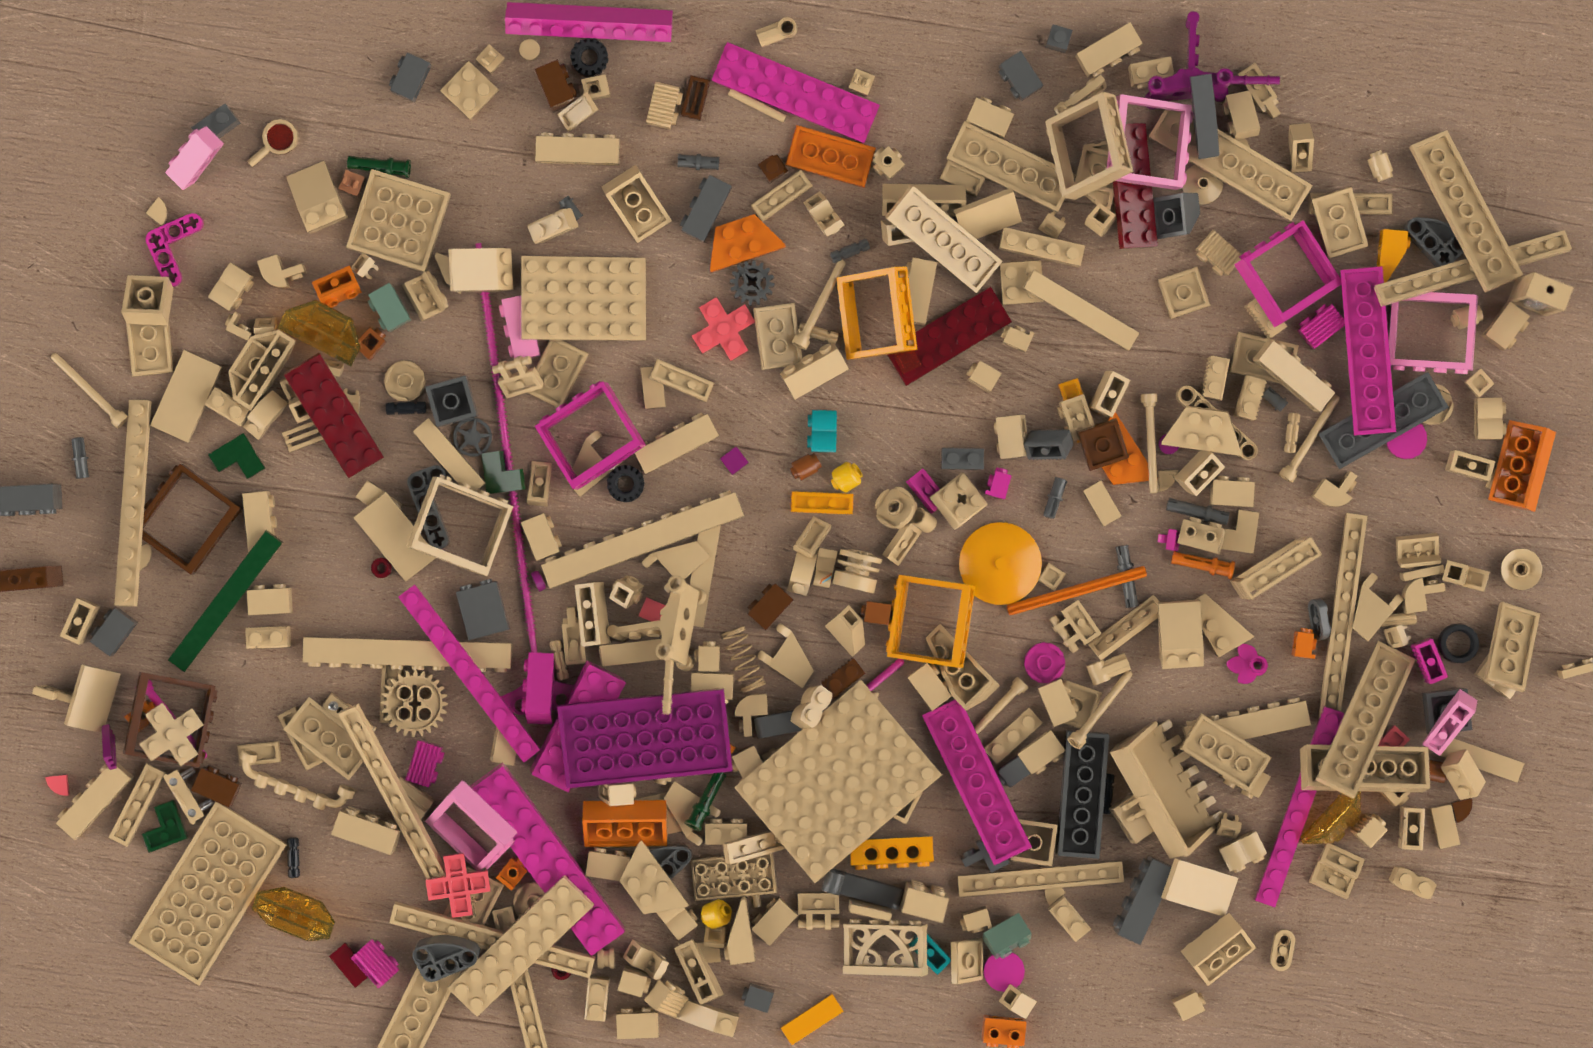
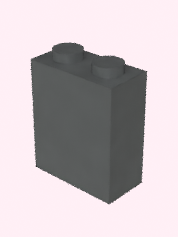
[456,578,510,640]

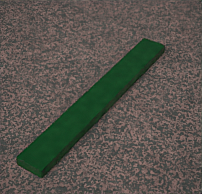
[168,530,283,672]

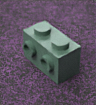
[367,283,412,332]
[983,913,1032,960]

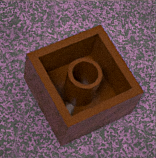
[535,59,578,113]

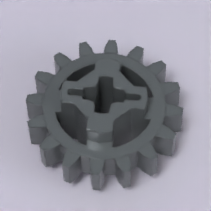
[730,260,775,306]

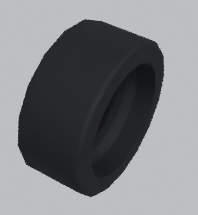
[1438,624,1479,663]

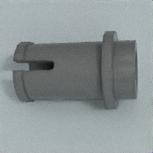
[559,196,583,221]
[1261,386,1288,412]

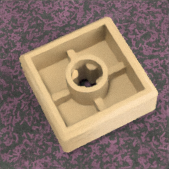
[930,472,987,530]

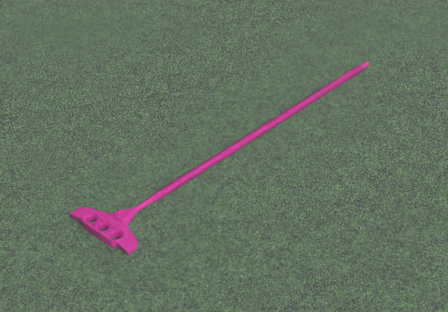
[475,243,574,715]

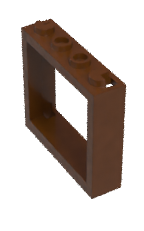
[142,464,243,575]
[0,566,64,592]
[123,672,217,768]

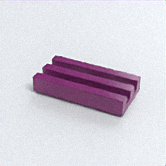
[102,724,117,770]

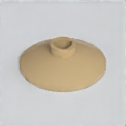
[1182,165,1223,205]
[1501,549,1542,590]

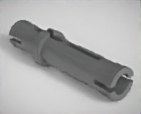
[1166,498,1230,525]
[1115,545,1139,608]

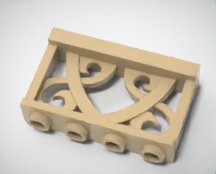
[843,918,928,977]

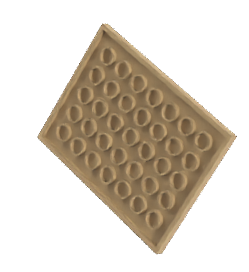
[734,680,942,883]

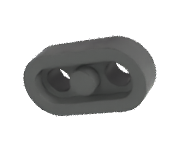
[1308,598,1331,640]

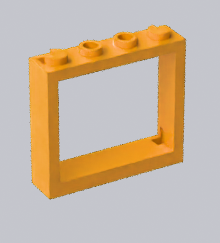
[837,267,917,360]
[885,575,975,668]

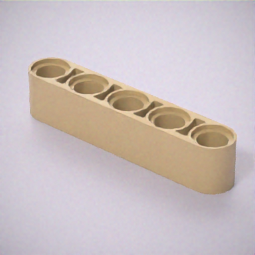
[1176,386,1258,460]

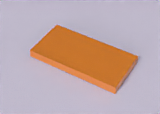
[785,125,876,188]

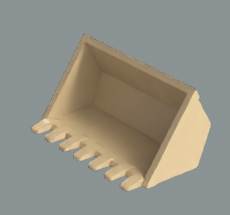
[1110,719,1224,859]

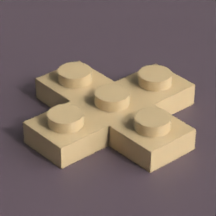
[139,703,203,766]

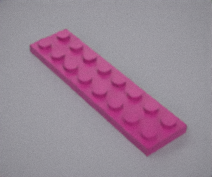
[711,42,880,144]
[1340,266,1396,436]
[922,700,1032,865]

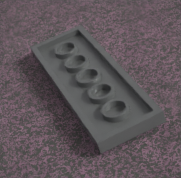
[1319,372,1449,470]

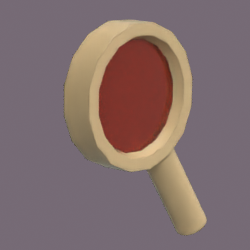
[247,119,298,167]

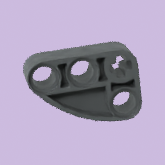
[1404,217,1464,267]
[650,844,692,879]
[412,935,480,982]

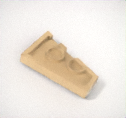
[1195,594,1254,658]

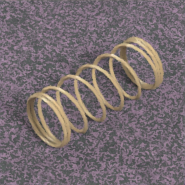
[721,626,766,693]

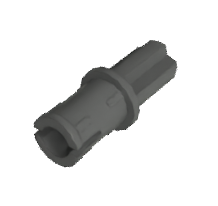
[72,437,89,479]
[1043,477,1068,519]

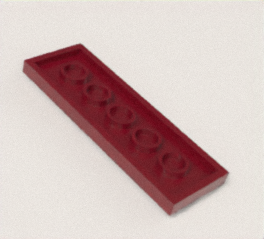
[1113,123,1158,249]
[887,287,1012,386]
[283,352,384,478]

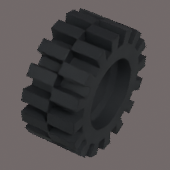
[570,38,608,77]
[607,465,645,502]

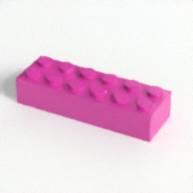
[530,660,626,792]

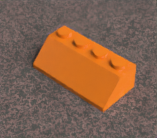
[1488,420,1556,512]
[582,800,667,847]

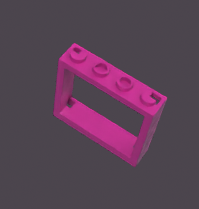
[1234,220,1341,328]
[535,381,646,490]

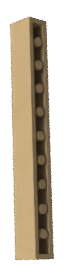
[541,490,745,589]
[303,637,513,672]

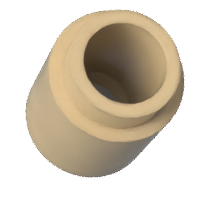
[1367,150,1393,182]
[1451,305,1483,330]

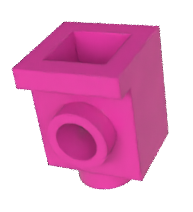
[984,467,1012,499]

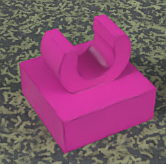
[1157,529,1180,551]

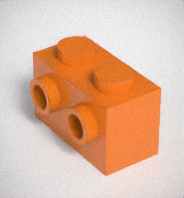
[312,265,362,309]
[982,1015,1027,1048]

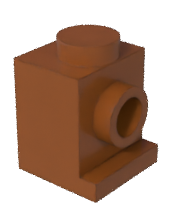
[353,327,387,360]

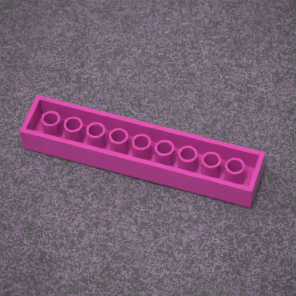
[469,762,625,956]

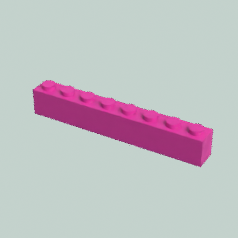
[505,2,673,42]

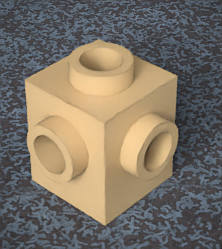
[873,146,905,180]
[609,575,644,608]

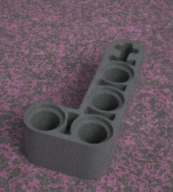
[407,465,450,549]
[821,869,904,910]

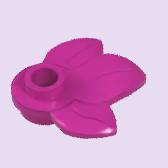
[1226,644,1268,684]

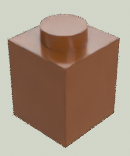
[860,601,891,625]

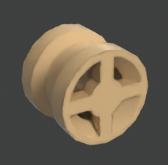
[597,948,615,969]

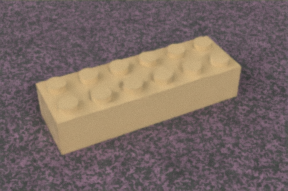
[1300,745,1430,793]

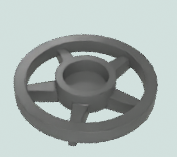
[453,418,492,457]

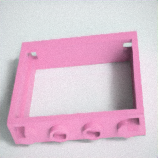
[1107,94,1193,190]
[1389,292,1478,374]
[425,780,517,871]

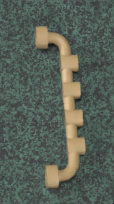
[239,749,356,810]

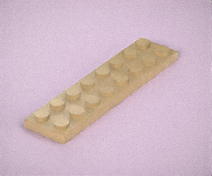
[1149,101,1313,222]
[1409,130,1523,293]
[1316,641,1416,799]
[448,875,594,1016]

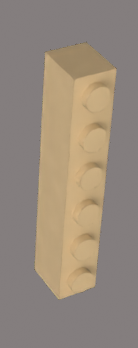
[1182,697,1311,740]

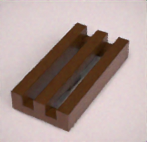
[680,75,711,121]

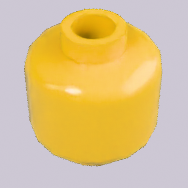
[831,462,863,492]
[701,899,732,929]

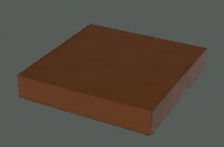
[1077,418,1129,471]

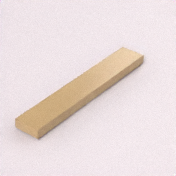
[1023,270,1139,351]
[690,525,721,628]

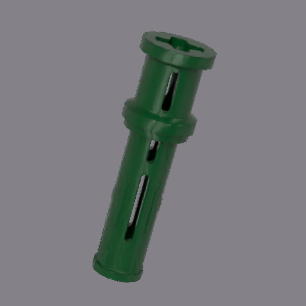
[347,156,411,178]
[684,772,727,831]

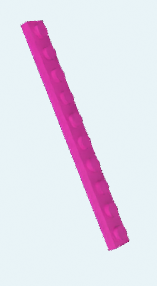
[398,584,541,762]
[1255,706,1344,907]

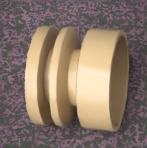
[832,549,882,593]

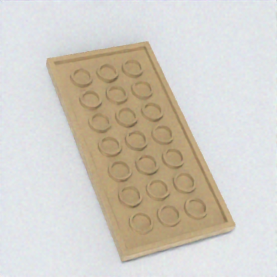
[129,802,287,986]

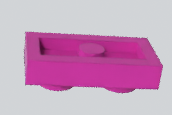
[906,468,940,514]

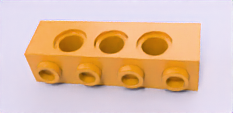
[850,836,934,870]

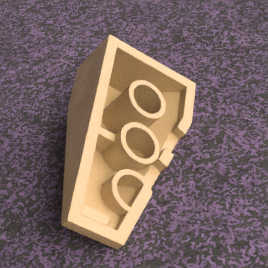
[926,624,1000,711]

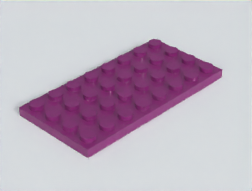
[557,688,733,788]

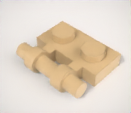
[492,356,544,398]
[1049,599,1102,653]
[798,892,839,930]

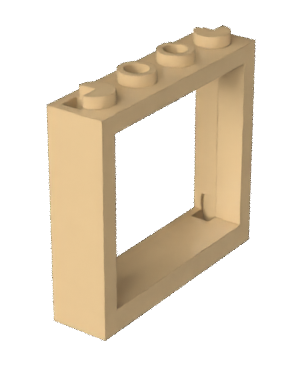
[1045,92,1133,200]
[406,474,513,576]
[1230,537,1322,600]

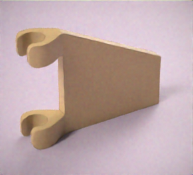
[567,430,623,497]
[642,541,710,593]
[1352,573,1403,641]
[757,623,814,688]
[663,781,721,846]

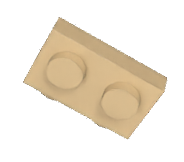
[402,270,448,322]
[1396,533,1441,569]

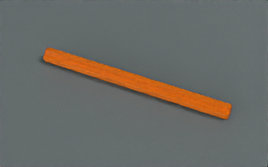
[1007,566,1147,615]

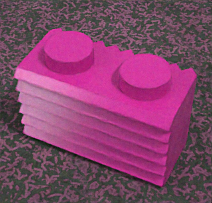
[1297,304,1345,350]
[1410,638,1448,684]
[405,739,445,787]
[351,939,400,989]

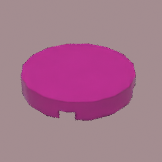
[1386,424,1427,459]
[1024,642,1065,683]
[983,952,1025,992]

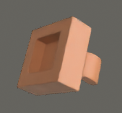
[338,170,366,197]

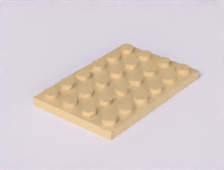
[521,256,646,341]

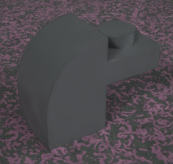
[961,839,1010,873]

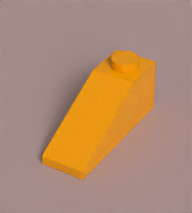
[1376,229,1411,283]

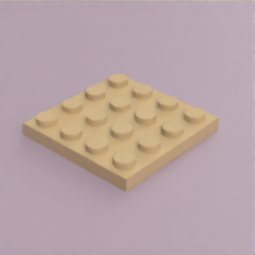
[346,169,451,272]

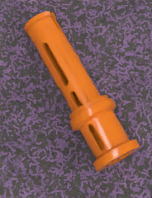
[1171,551,1235,579]

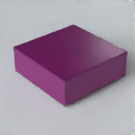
[720,447,749,475]

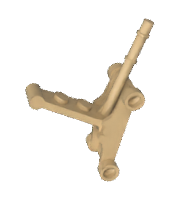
[607,575,706,714]

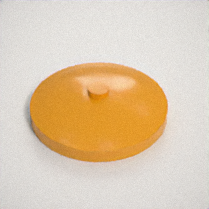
[959,522,1042,605]

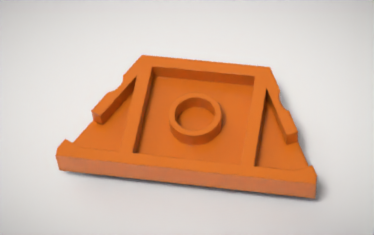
[710,214,786,273]
[1101,412,1158,485]

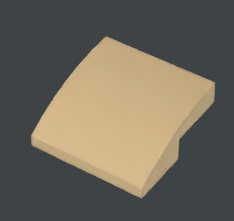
[1309,842,1365,899]

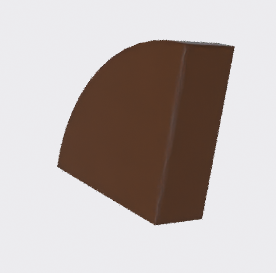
[1451,798,1473,823]

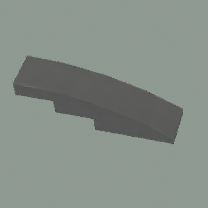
[1190,74,1219,159]

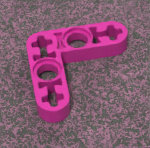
[145,213,204,287]

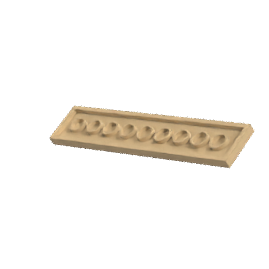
[377,866,504,1048]

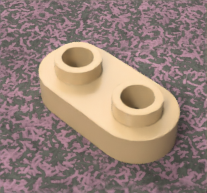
[1270,929,1295,971]

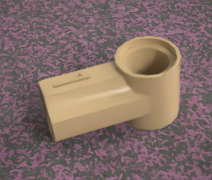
[755,17,798,48]
[1086,653,1131,686]

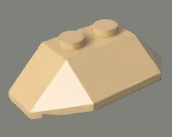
[228,330,296,411]

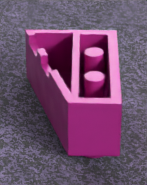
[522,652,555,725]

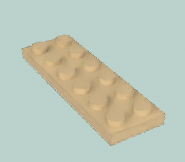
[946,121,1076,213]
[885,185,1002,293]

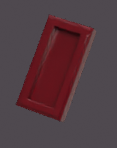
[329,942,368,988]

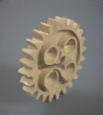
[380,670,448,737]

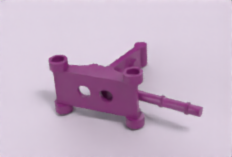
[1145,11,1280,109]

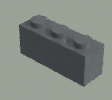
[680,175,732,243]

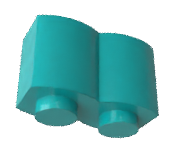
[807,410,837,453]

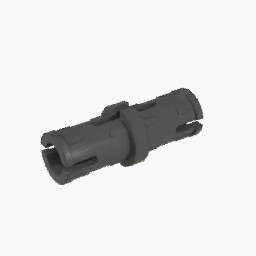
[677,154,720,170]

